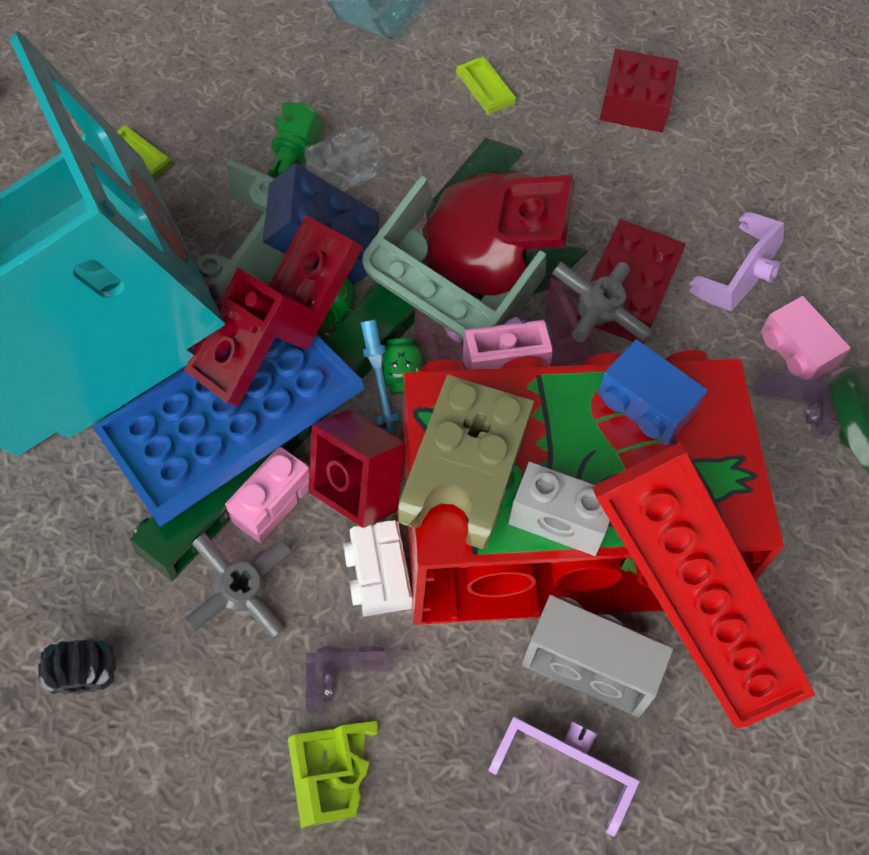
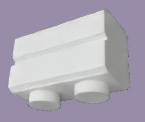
[343,520,412,617]

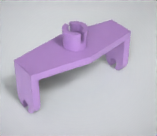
[689,212,784,311]
[488,716,640,836]

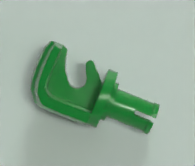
[268,102,324,179]

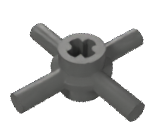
[552,262,651,342]
[183,533,291,639]

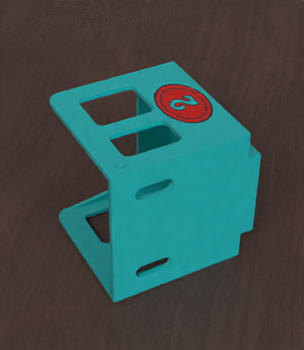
[0,31,226,456]

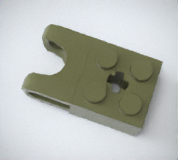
[398,375,534,550]

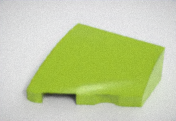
[288,721,378,828]

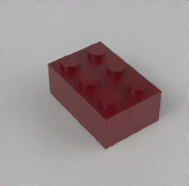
[577,219,686,344]

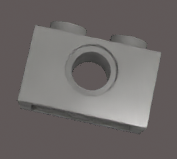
[508,462,610,556]

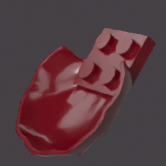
[422,170,575,296]

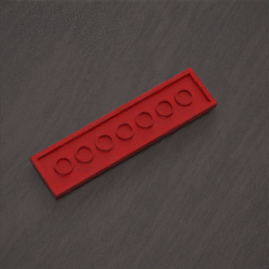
[592,442,815,728]

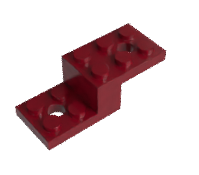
[184,215,363,407]

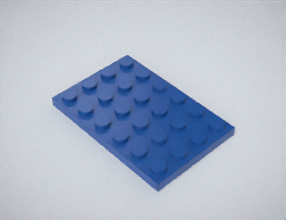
[93,334,365,527]

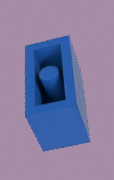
[597,339,708,446]

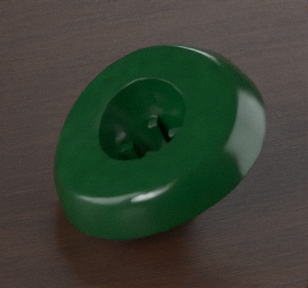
[830,365,869,474]

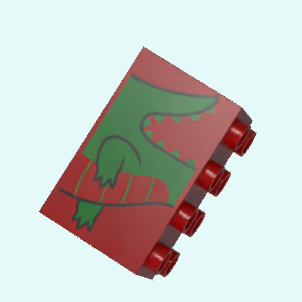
[402,350,784,625]

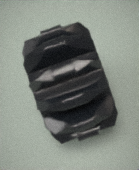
[38,639,116,695]

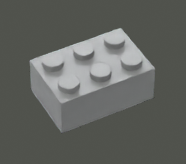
[522,595,673,718]

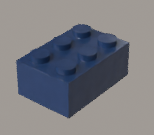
[263,163,379,285]

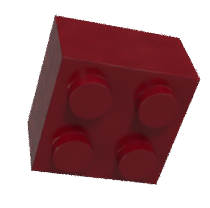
[599,48,678,133]
[308,410,405,528]

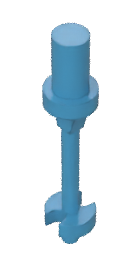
[361,319,400,433]

